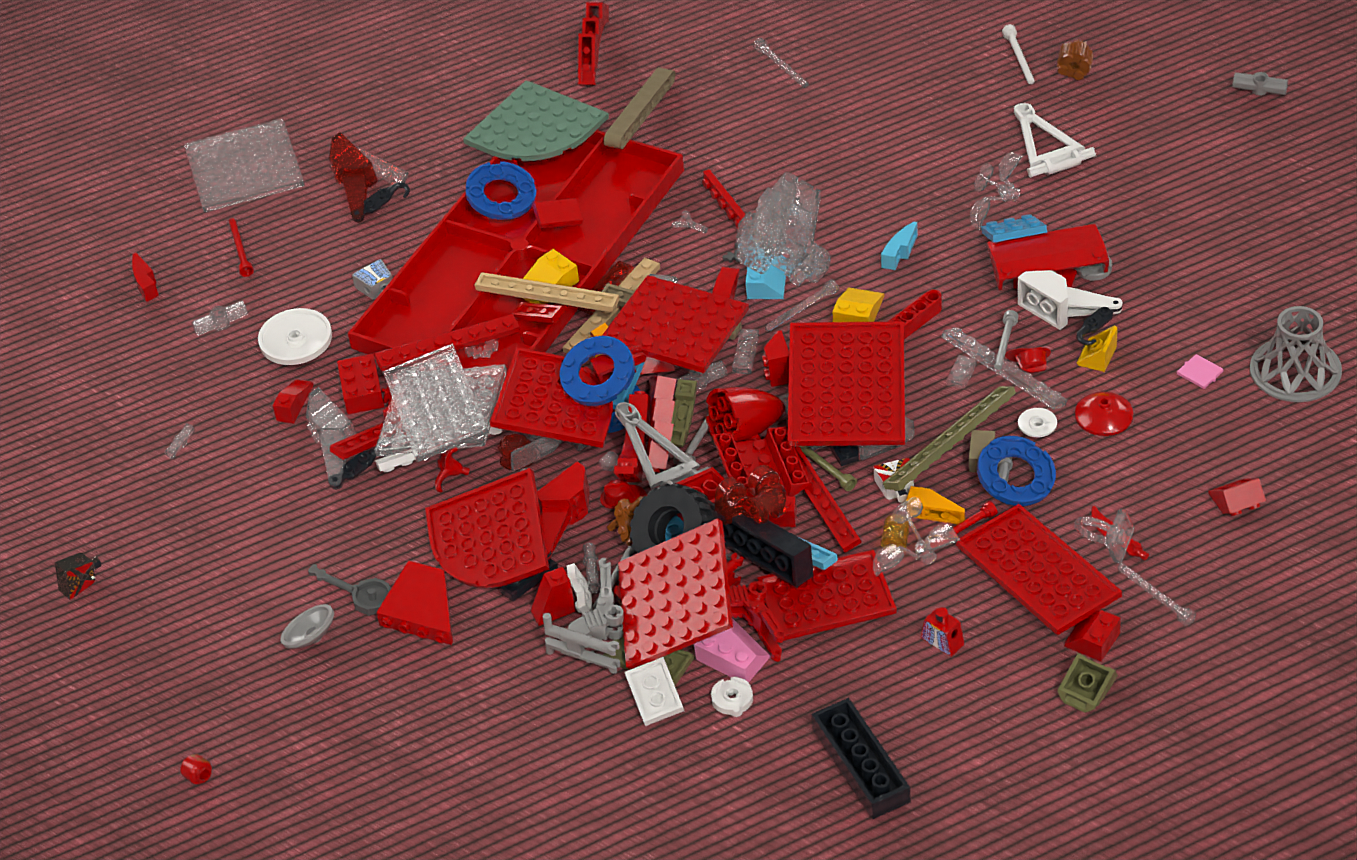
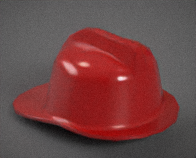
[1005,347,1051,373]
[600,479,647,509]

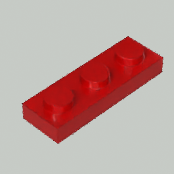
[511,302,565,324]

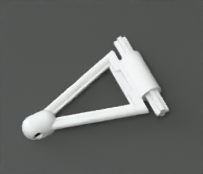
[1014,103,1096,178]

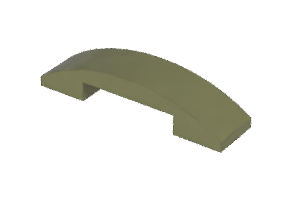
[671,379,697,447]

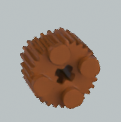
[1057,39,1094,80]

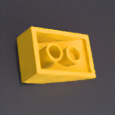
[523,249,579,304]
[832,288,884,322]

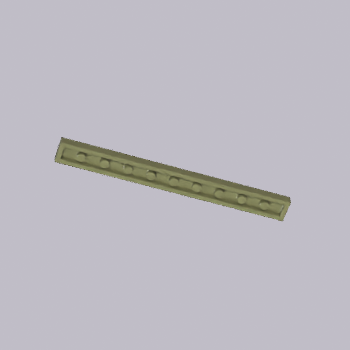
[883,386,1016,491]

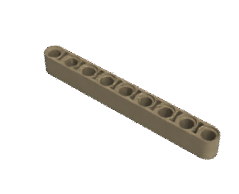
[604,67,675,149]

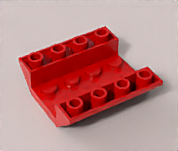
[712,426,810,505]

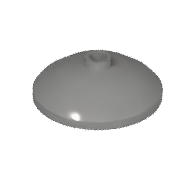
[280,604,334,649]

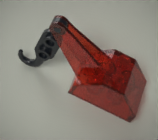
[329,132,410,223]

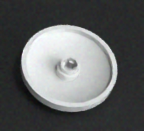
[258,308,332,365]

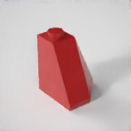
[531,567,576,626]

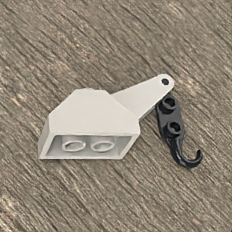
[1018,270,1122,345]

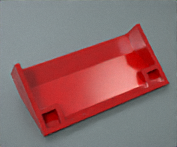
[987,224,1109,291]

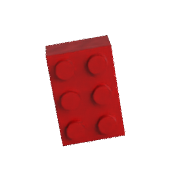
[337,353,384,415]

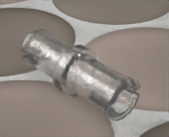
[165,423,195,459]

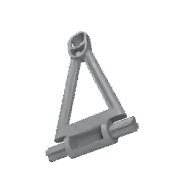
[615,402,711,494]

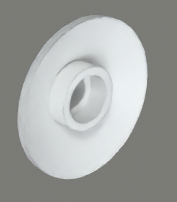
[1018,408,1057,437]

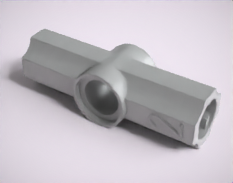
[1233,72,1288,95]

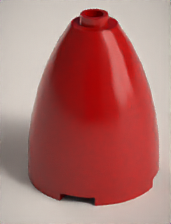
[705,387,785,442]

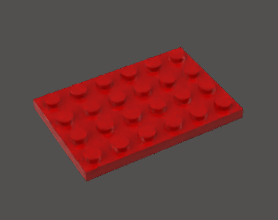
[757,550,897,641]

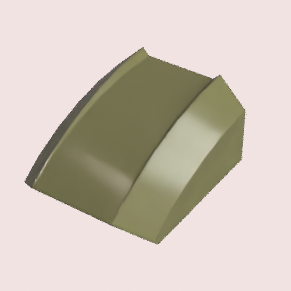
[1058,653,1118,713]

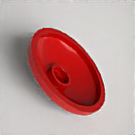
[1075,391,1133,436]

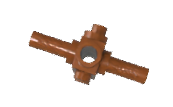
[607,496,643,546]

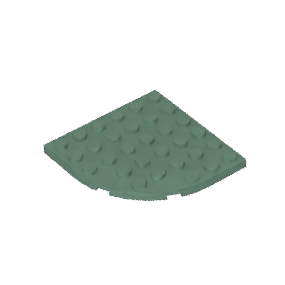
[463,80,609,161]

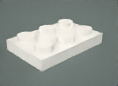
[625,657,684,726]

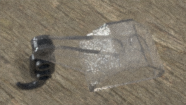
[306,387,393,490]

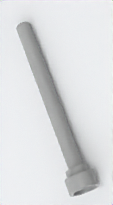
[994,310,1019,370]

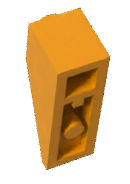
[905,486,965,524]

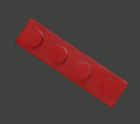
[330,422,398,460]

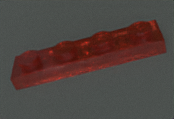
[578,261,634,315]

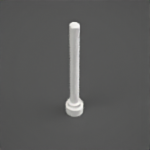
[1002,25,1034,84]

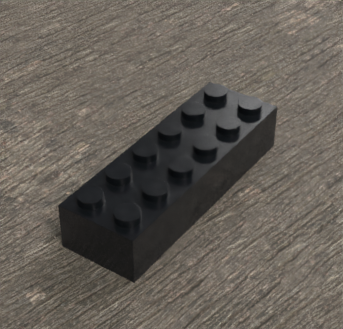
[714,496,814,588]
[811,697,911,820]

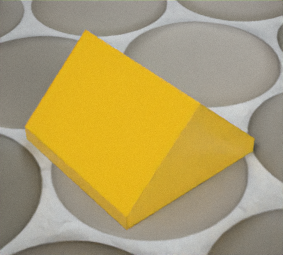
[1077,325,1117,372]

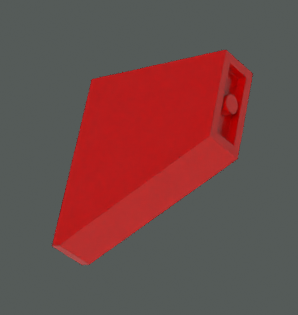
[376,560,453,645]

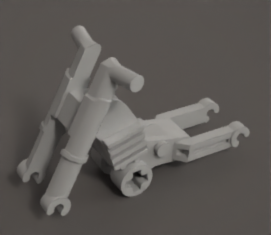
[543,558,624,674]

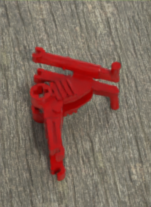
[727,553,785,662]

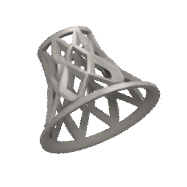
[1250,306,1342,402]

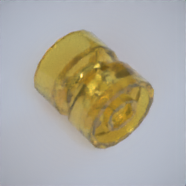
[881,515,910,553]

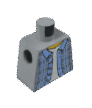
[352,259,393,299]

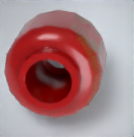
[181,754,212,785]

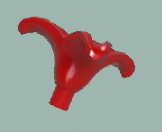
[435,445,470,493]

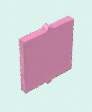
[1177,354,1223,389]

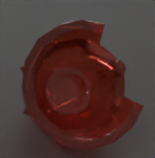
[498,432,536,471]

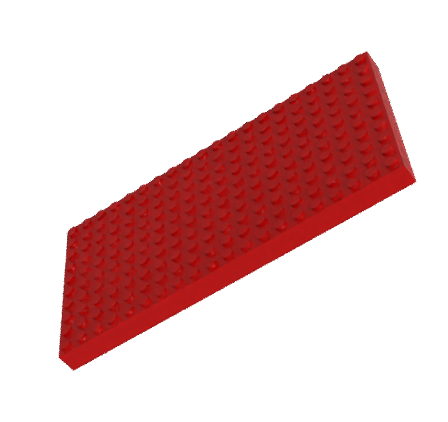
[348,130,684,397]

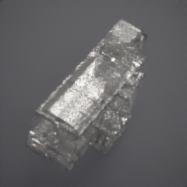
[736,172,831,286]

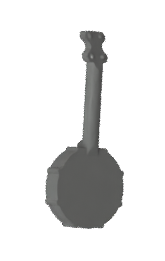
[308,564,391,616]

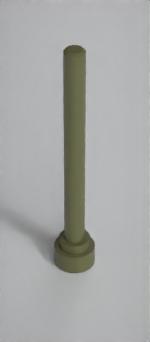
[799,446,857,491]

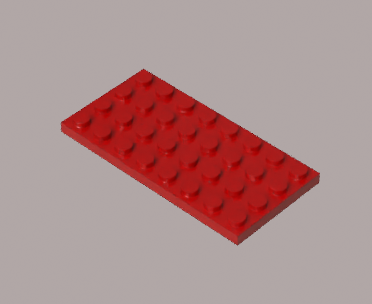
[955,504,1122,636]

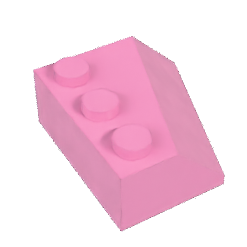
[694,618,770,683]

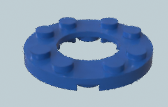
[465,162,536,220]
[560,336,635,406]
[977,436,1056,506]

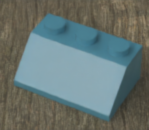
[746,245,788,299]

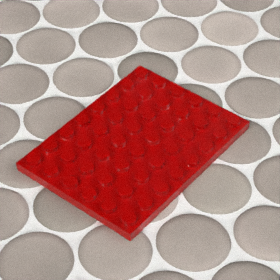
[788,321,905,446]

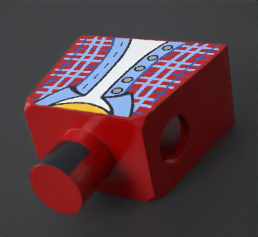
[921,607,964,657]

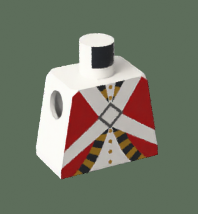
[873,458,914,503]

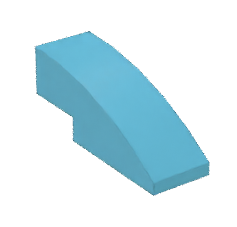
[881,222,918,270]

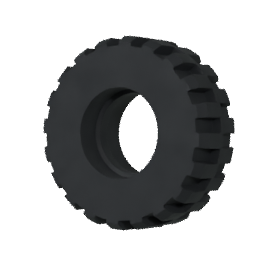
[630,483,719,554]

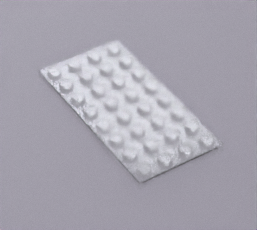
[383,343,489,462]

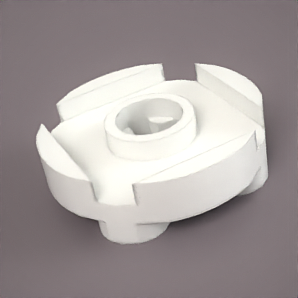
[711,677,753,717]

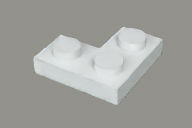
[567,563,593,614]

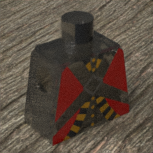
[55,553,101,600]

